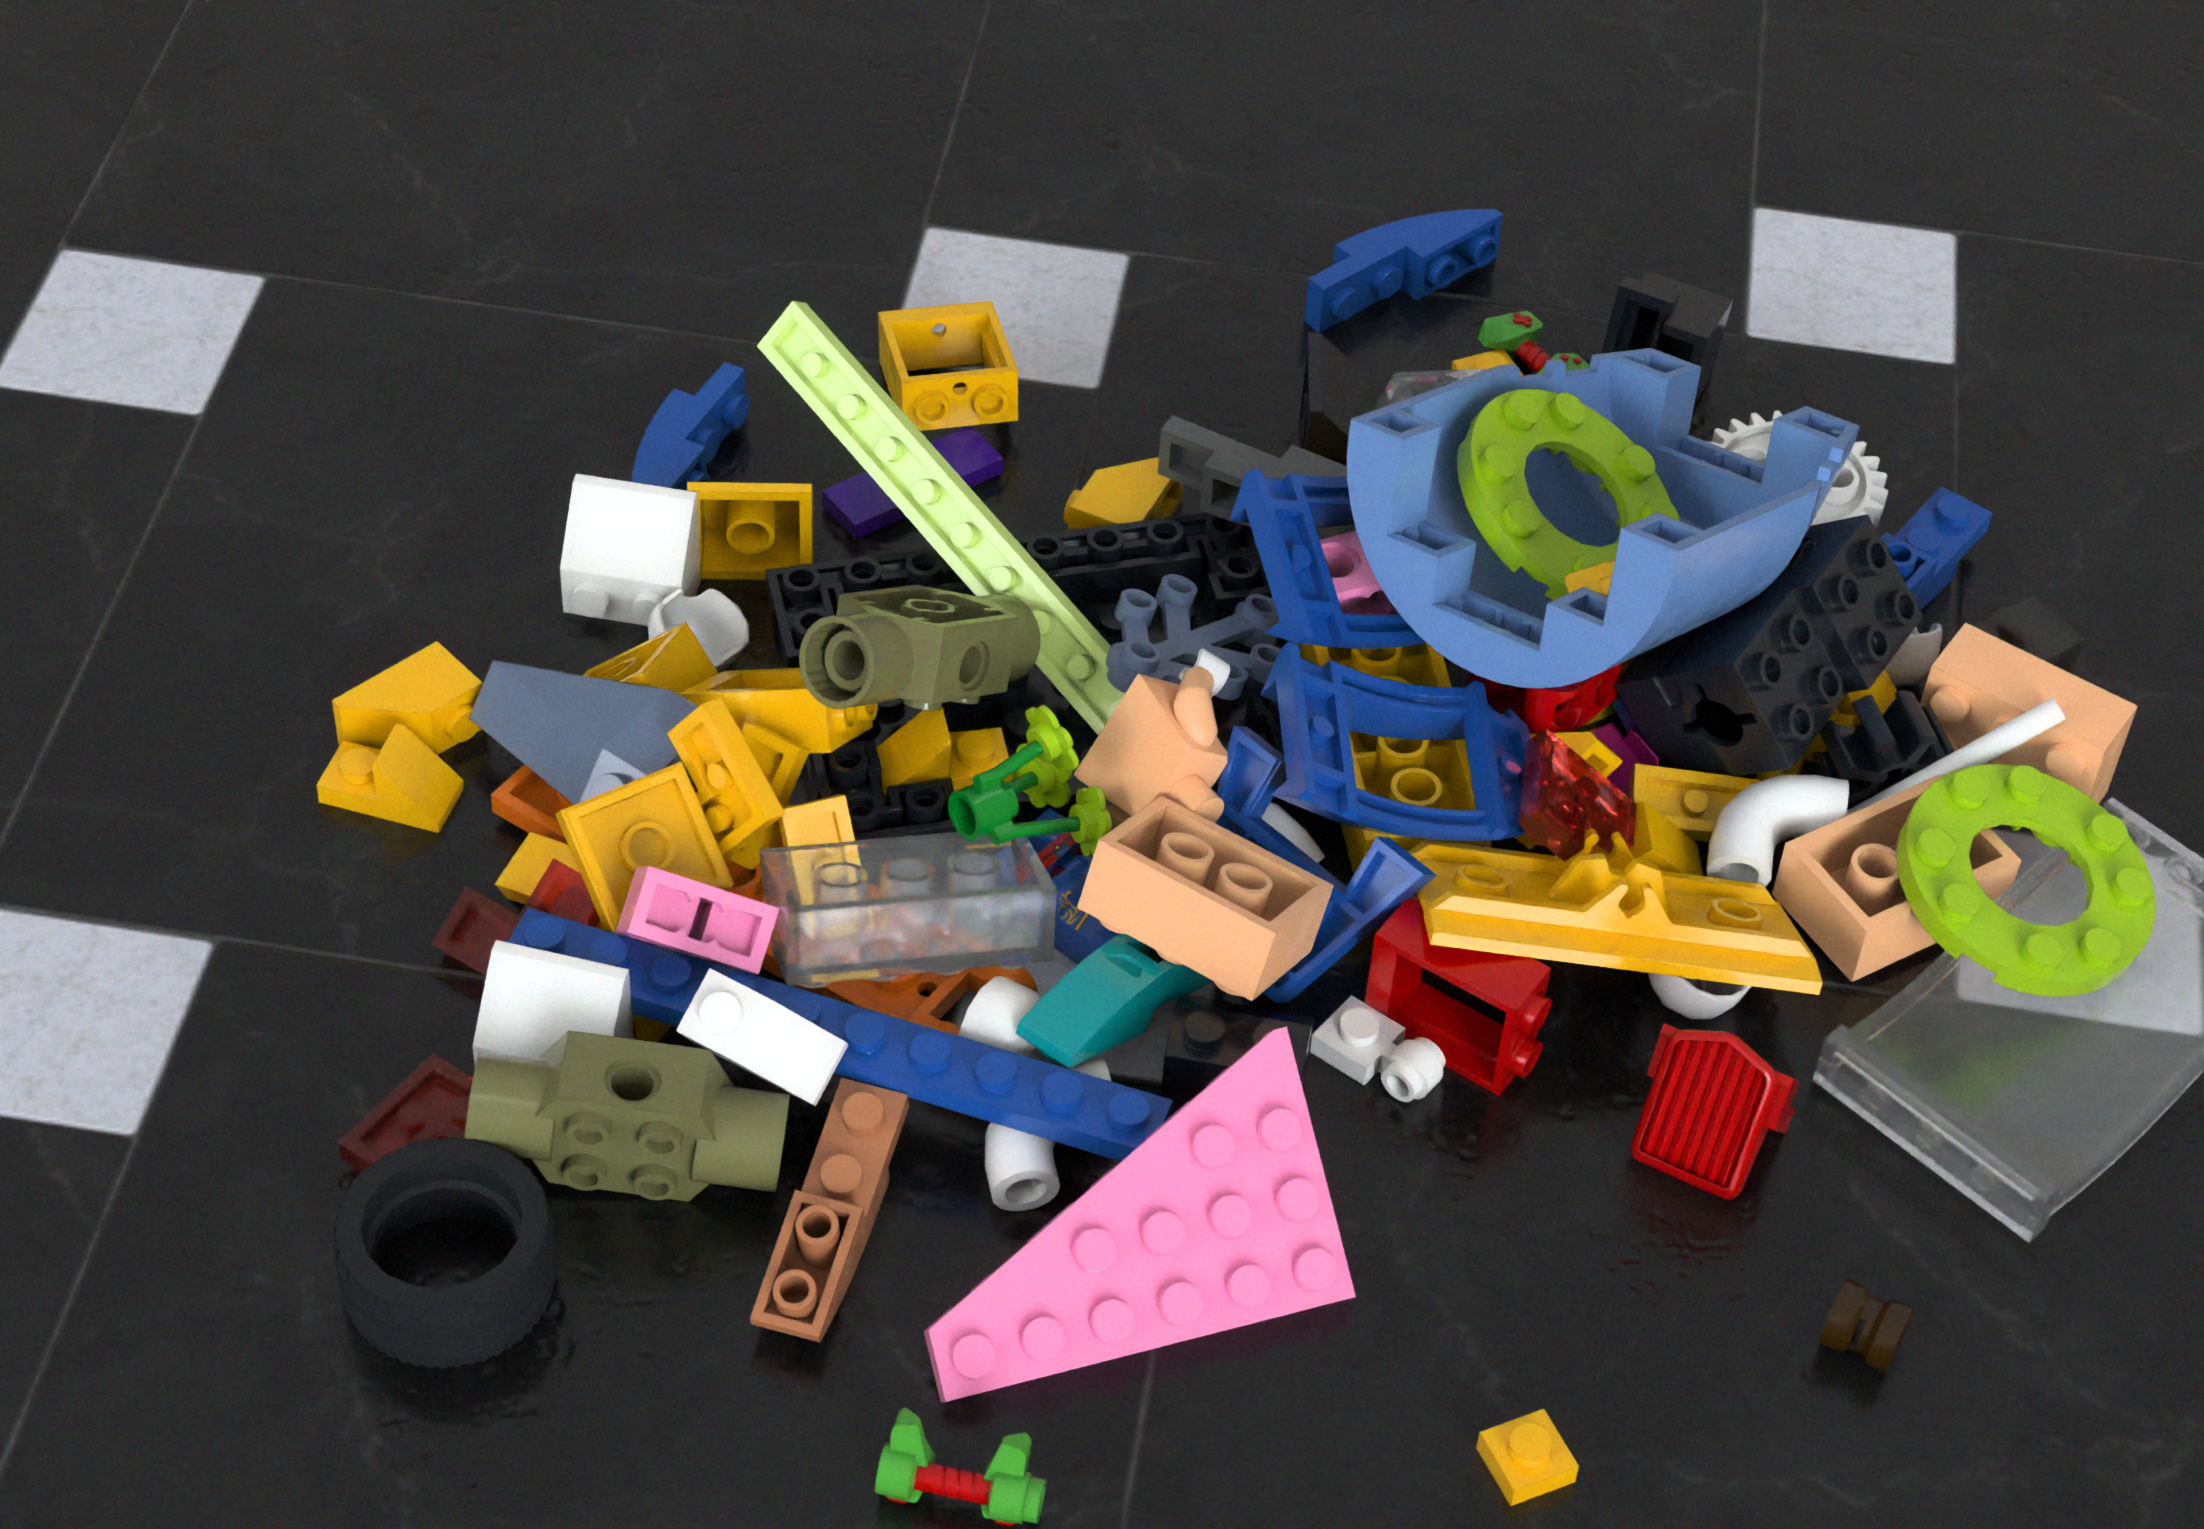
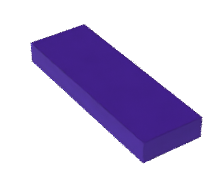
[822,426,1003,540]

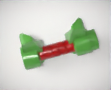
[1478,311,1590,374]
[875,1408,1047,1526]

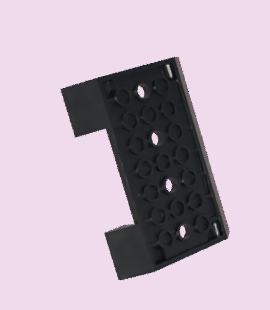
[765,513,1287,849]

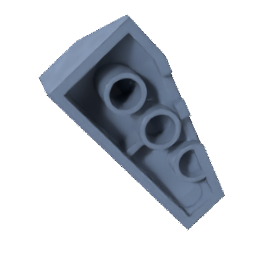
[469,661,699,805]

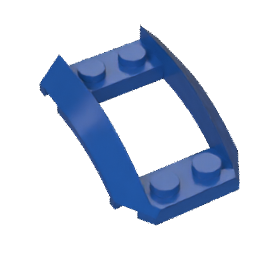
[1229,468,1426,649]
[1260,641,1545,841]

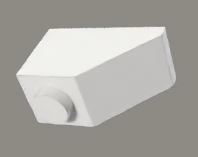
[676,968,849,1107]

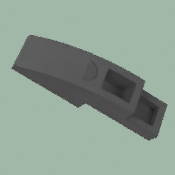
[1158,415,1356,540]

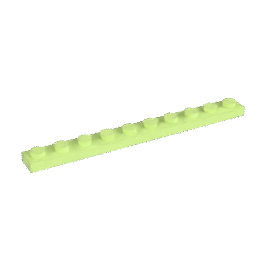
[757,301,1125,735]

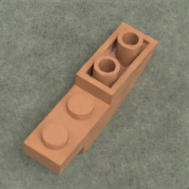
[750,1078,909,1343]

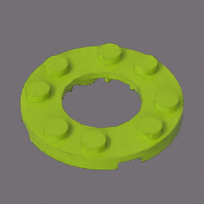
[1457,389,1679,600]
[1896,764,2156,997]

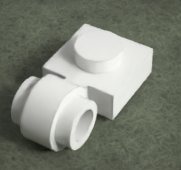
[1310,995,1446,1102]

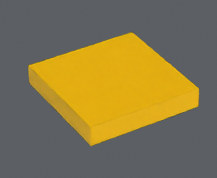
[555,761,735,934]

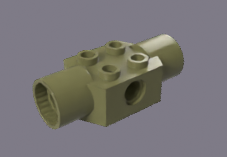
[799,585,1040,711]
[465,1030,790,1202]

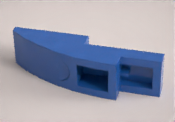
[1304,209,1503,333]
[632,362,750,491]
[1881,486,1993,611]

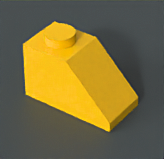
[1063,457,1184,530]
[332,641,483,755]

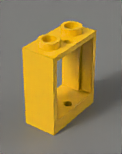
[878,301,1018,431]
[679,668,878,754]

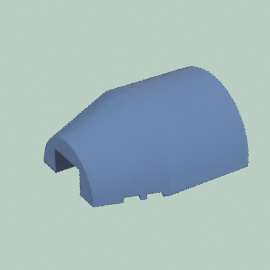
[1347,348,1860,689]

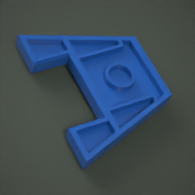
[1215,725,1437,1003]

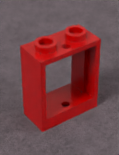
[1364,895,1552,1096]

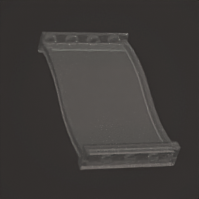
[1813,797,2204,1243]

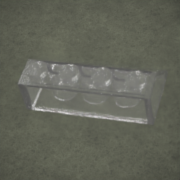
[760,832,1057,988]

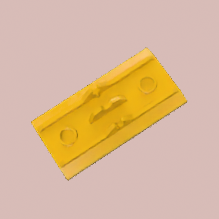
[1402,828,1823,995]

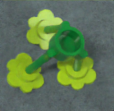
[948,705,1112,856]

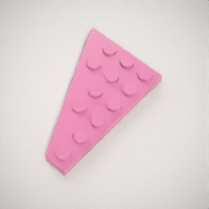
[924,1027,1356,1403]

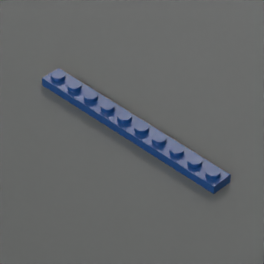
[508,908,1173,1161]

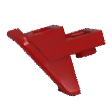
[1630,1023,1800,1200]

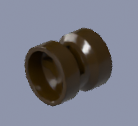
[1819,1278,1914,1373]

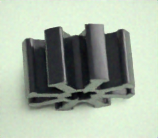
[1813,690,1954,809]

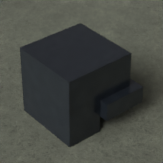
[1601,271,1733,404]

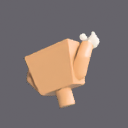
[1074,647,1230,831]

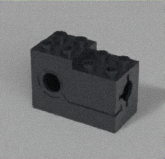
[1614,514,1923,777]

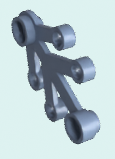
[1106,574,1280,700]

